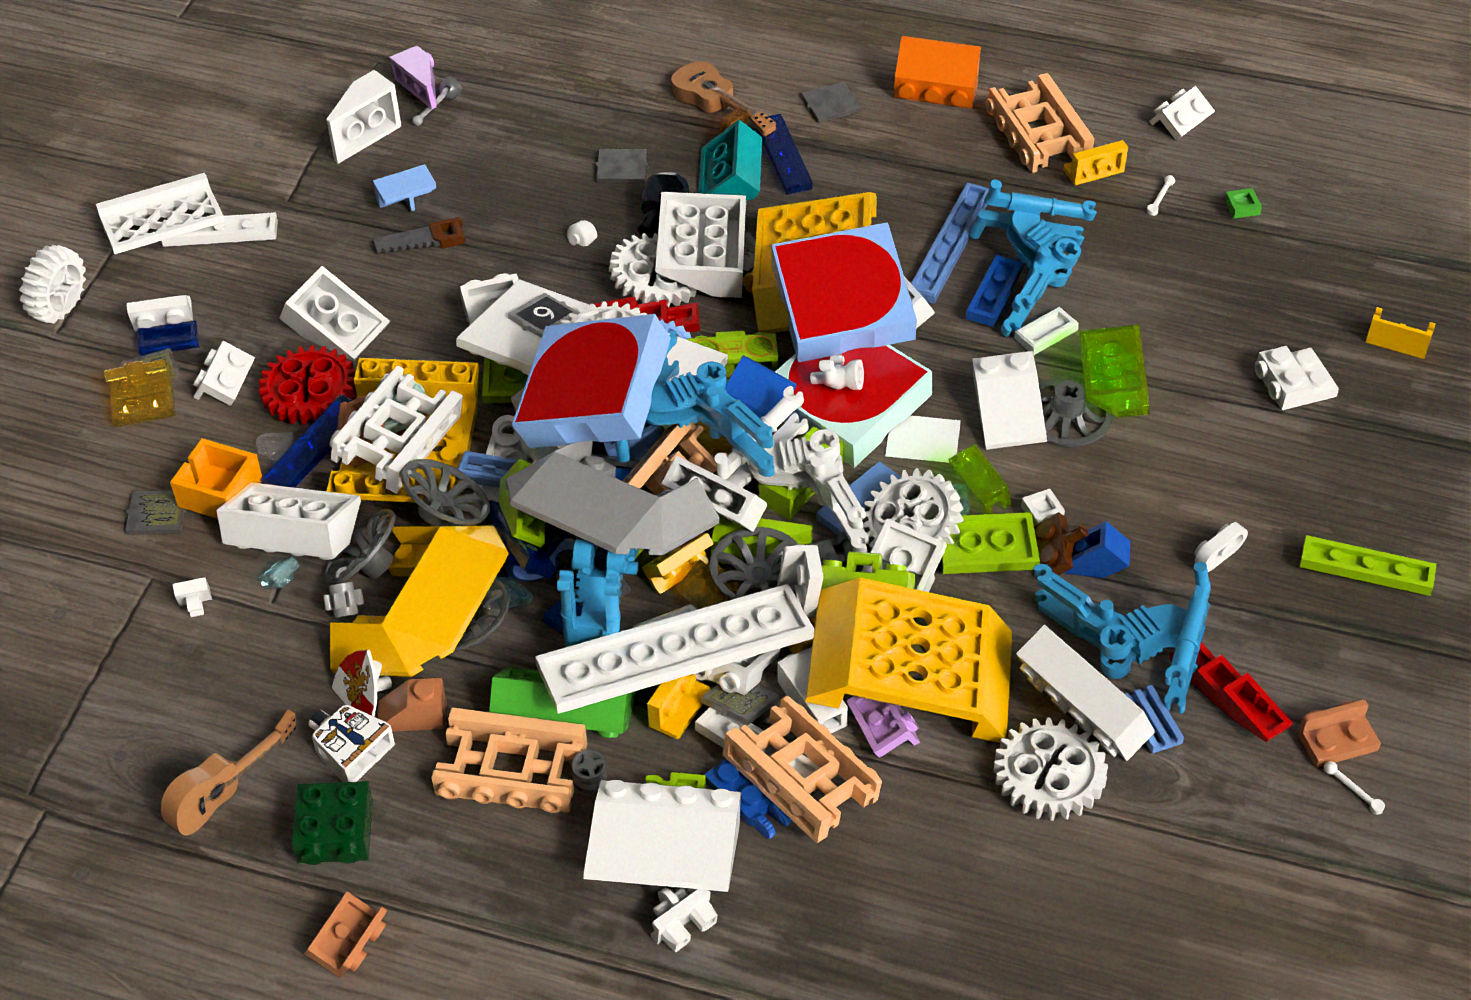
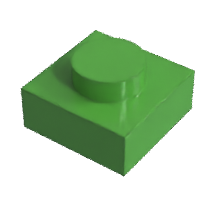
[1224,188,1262,219]

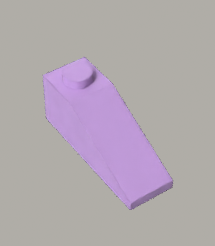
[390,46,437,109]

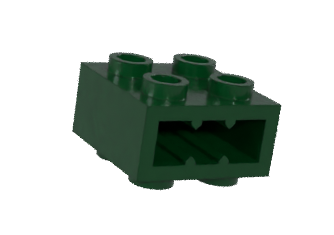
[292,781,373,865]

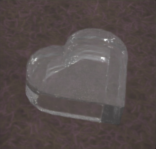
[256,432,294,466]

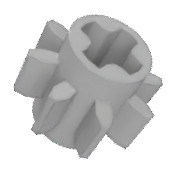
[323,581,364,618]

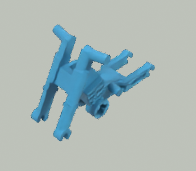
[969,180,1097,337]
[614,328,775,477]
[557,539,639,648]
[1034,562,1211,714]

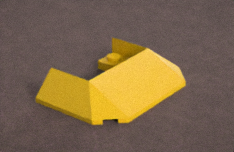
[330,526,509,677]

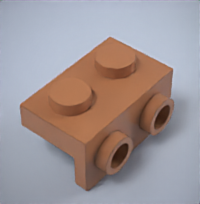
[304,891,388,978]

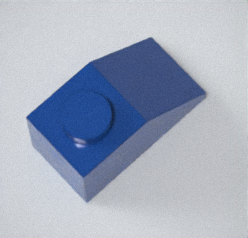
[1064,521,1131,578]

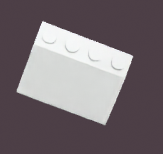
[655,192,746,298]
[584,780,741,892]

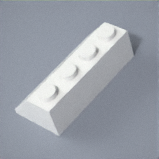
[216,482,361,560]

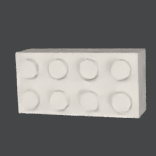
[1016,625,1155,761]

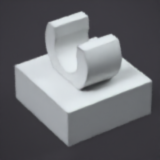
[173,577,212,617]

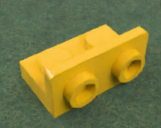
[1063,140,1128,185]
[642,533,714,594]
[647,674,710,739]

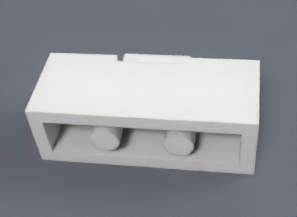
[661,455,767,532]

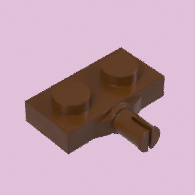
[1034,512,1089,576]

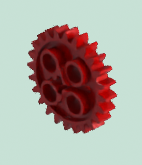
[258,345,356,425]

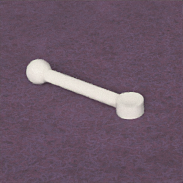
[1147,175,1175,216]
[1324,761,1385,815]

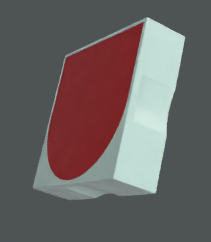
[775,345,932,468]

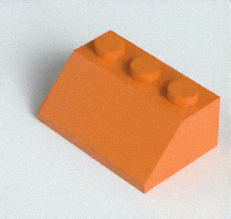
[894,36,981,109]

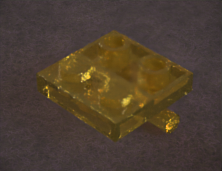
[104,359,176,427]

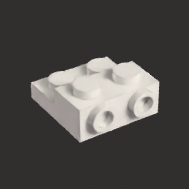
[460,273,518,325]
[1255,346,1339,410]
[862,518,947,592]
[694,648,780,696]

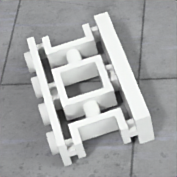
[329,366,463,494]

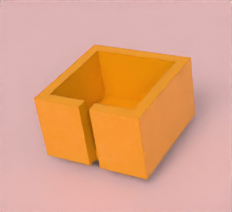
[170,438,263,519]

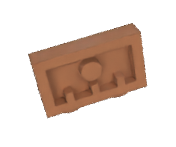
[1297,700,1381,768]

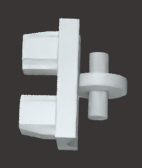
[651,887,718,952]

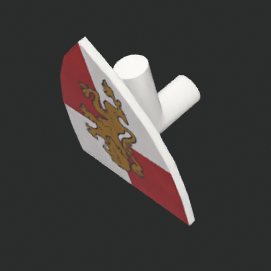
[332,650,392,717]

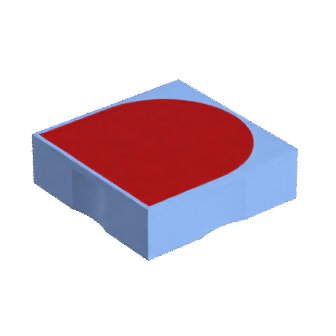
[771,222,917,362]
[512,314,671,448]

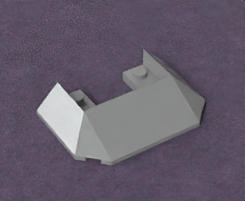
[506,441,720,555]

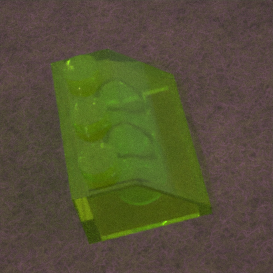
[1079,324,1150,418]

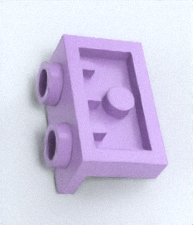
[847,696,920,758]

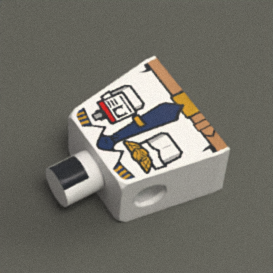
[309,705,395,782]

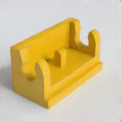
[1365,307,1436,359]

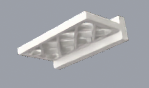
[96,173,225,254]

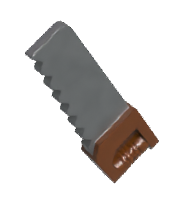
[374,217,465,254]

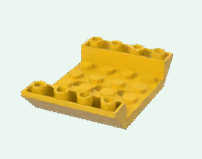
[752,192,877,333]
[326,358,479,503]
[805,577,1012,743]

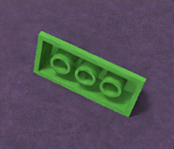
[489,667,637,738]

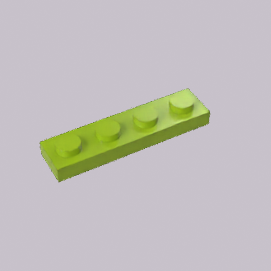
[1299,535,1436,596]

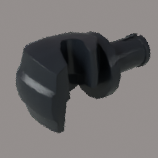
[637,172,690,238]

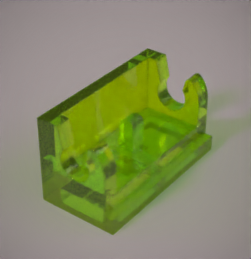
[948,444,1012,514]

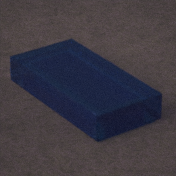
[137,320,200,356]

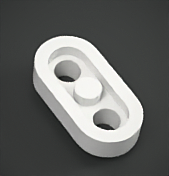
[1194,522,1248,572]

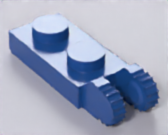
[704,759,792,839]

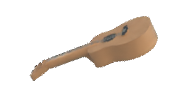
[671,61,776,136]
[161,710,296,836]

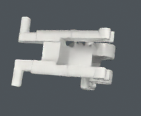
[714,386,869,553]

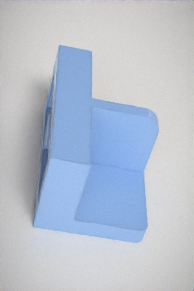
[373,164,436,212]

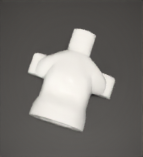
[810,355,864,390]

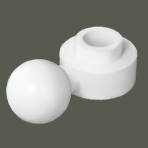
[492,415,532,458]

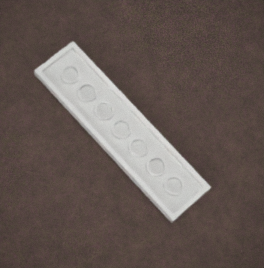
[535,584,814,714]

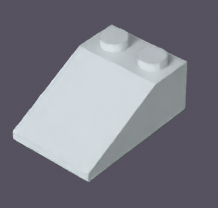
[326,70,401,164]
[279,266,390,361]
[972,351,1047,450]

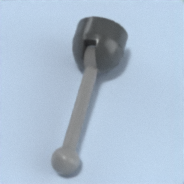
[412,76,462,126]

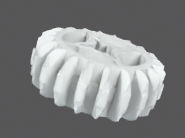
[19,245,86,324]

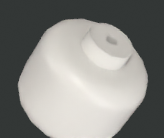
[566,220,597,246]

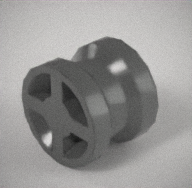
[572,750,608,794]

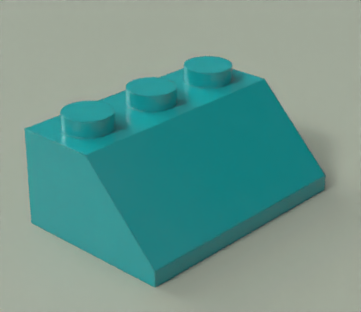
[698,119,762,202]

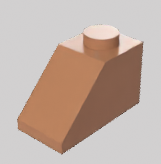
[378,678,447,732]

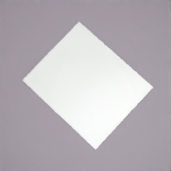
[885,415,961,463]

